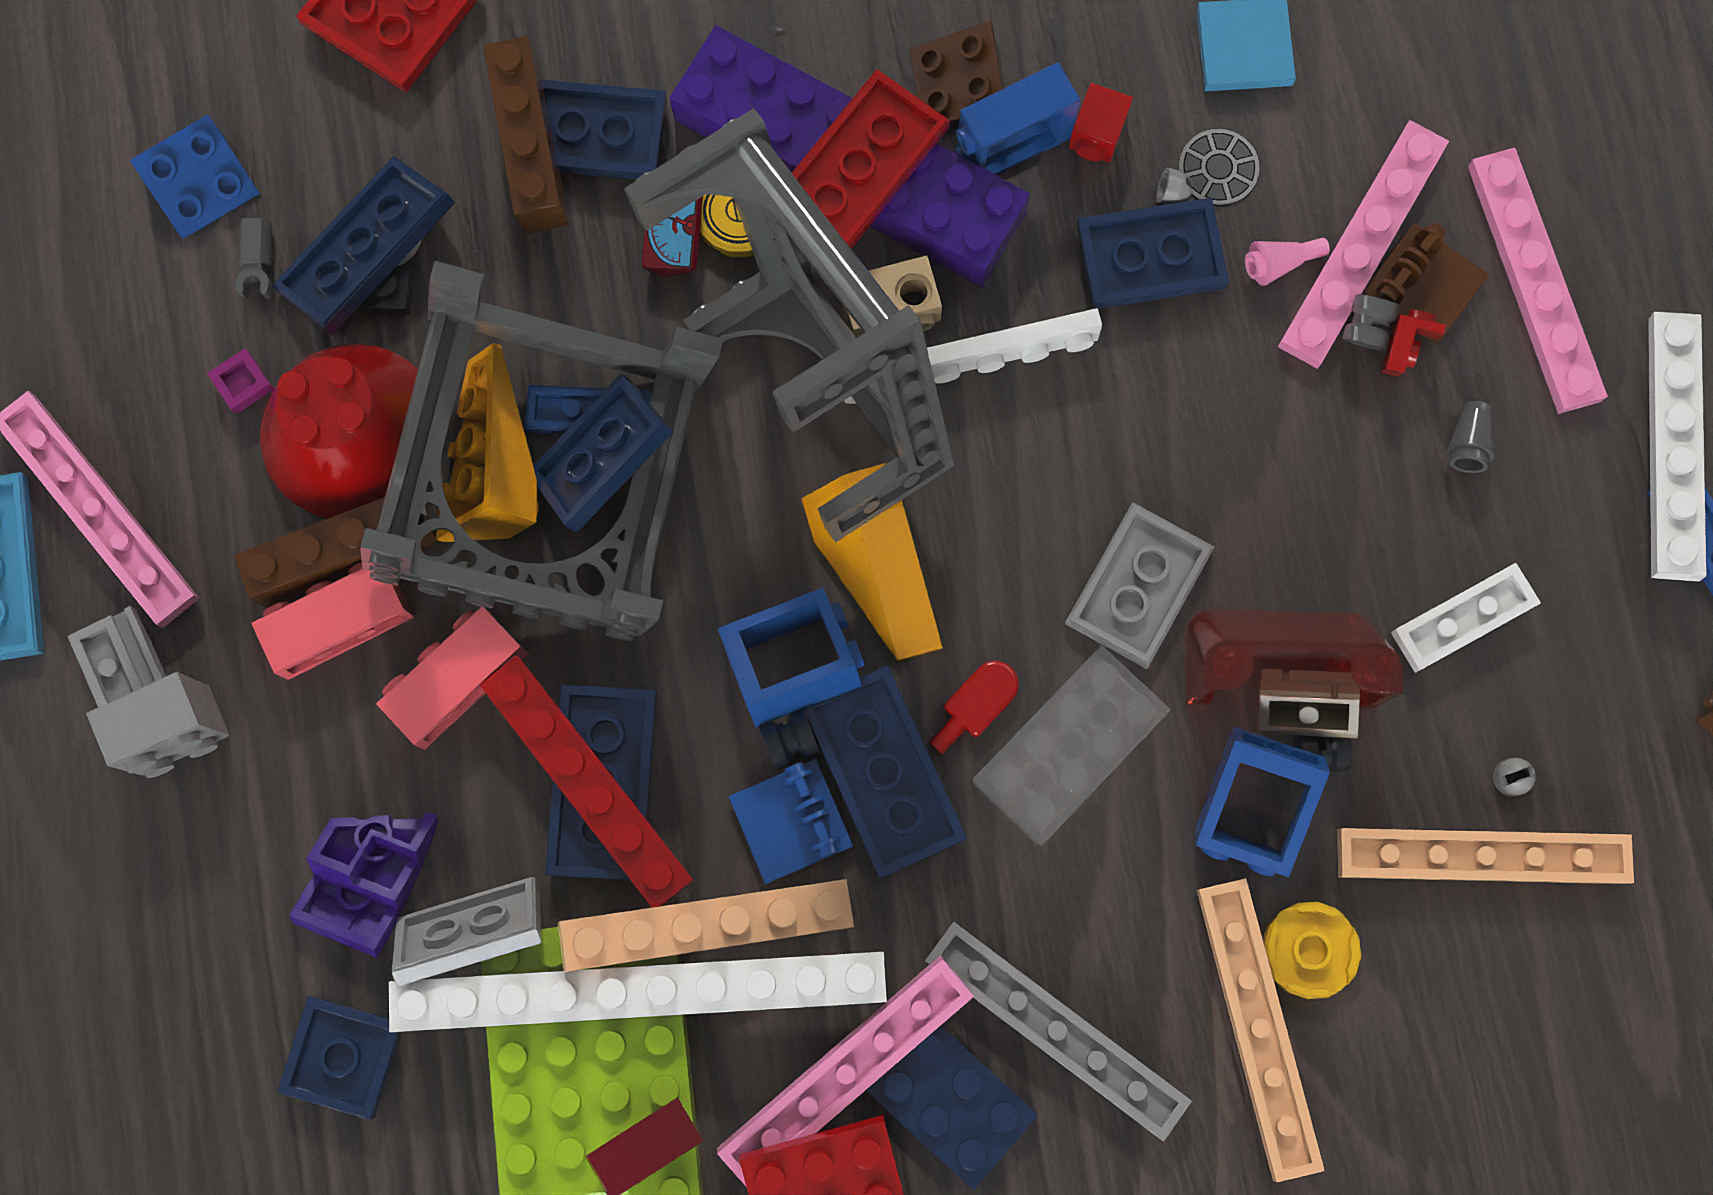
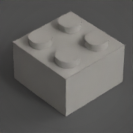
[86,672,230,778]

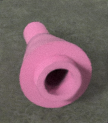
[1245,237,1330,286]

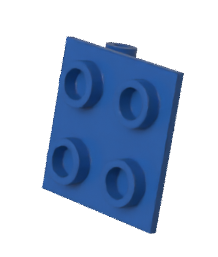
[130,114,260,239]
[729,759,853,884]

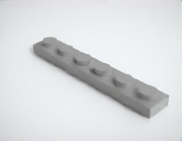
[925,922,1192,1142]

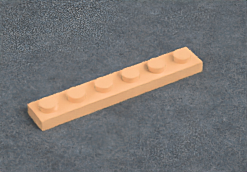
[1337,828,1634,884]
[1196,878,1325,1182]
[558,879,854,972]

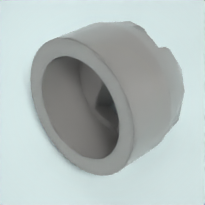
[1156,167,1193,205]
[1493,757,1536,797]

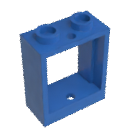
[954,62,1080,175]
[717,588,865,727]
[1195,726,1330,877]

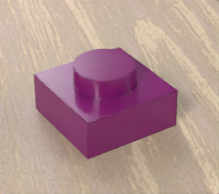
[207,348,274,414]

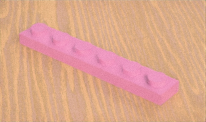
[1278,120,1449,369]
[1467,148,1608,414]
[0,391,200,628]
[717,955,974,1186]

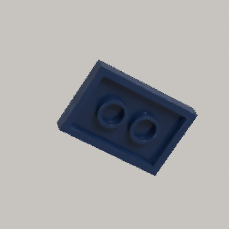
[542,80,667,180]
[1076,198,1229,309]
[533,373,673,533]
[866,1025,1038,1191]

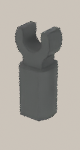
[235,218,274,299]

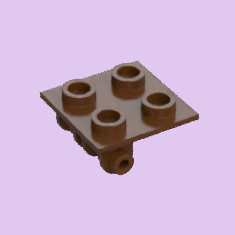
[910,20,1003,123]
[1362,223,1490,345]

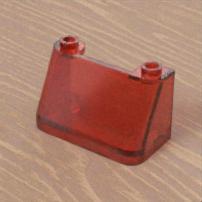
[1185,609,1403,709]

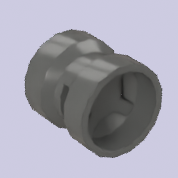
[1342,294,1401,351]

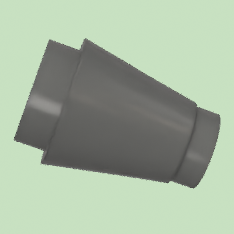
[1446,401,1494,473]

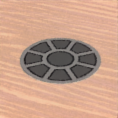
[1179,129,1259,205]

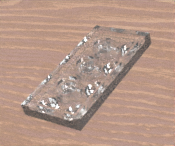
[971,645,1171,847]

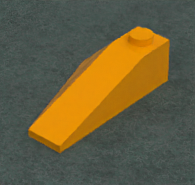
[436,343,539,542]
[801,462,942,662]

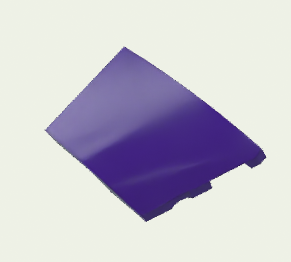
[289,813,439,958]

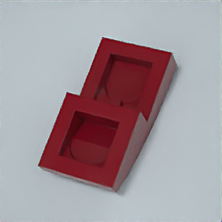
[585,1097,703,1195]

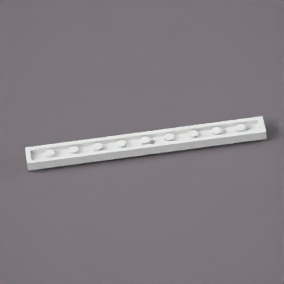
[389,952,887,1032]

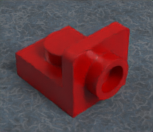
[1380,310,1447,377]

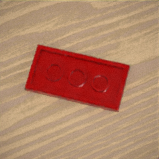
[792,69,950,249]

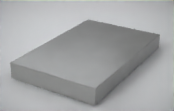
[1065,502,1214,669]
[392,877,542,987]

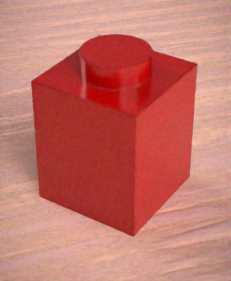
[1068,83,1133,163]

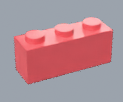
[251,562,414,680]
[376,607,528,750]

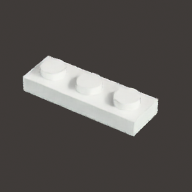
[1390,563,1541,673]

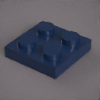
[277,996,402,1120]

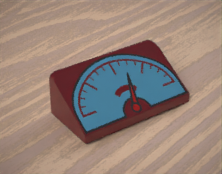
[641,196,703,278]

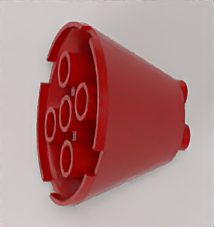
[260,344,418,519]

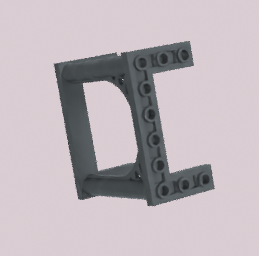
[624,108,954,543]
[360,261,723,641]

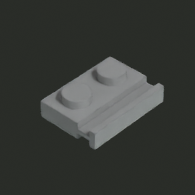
[68,606,166,707]

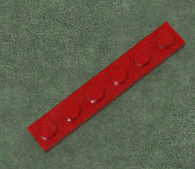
[480,655,694,908]

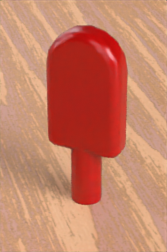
[928,660,1019,755]

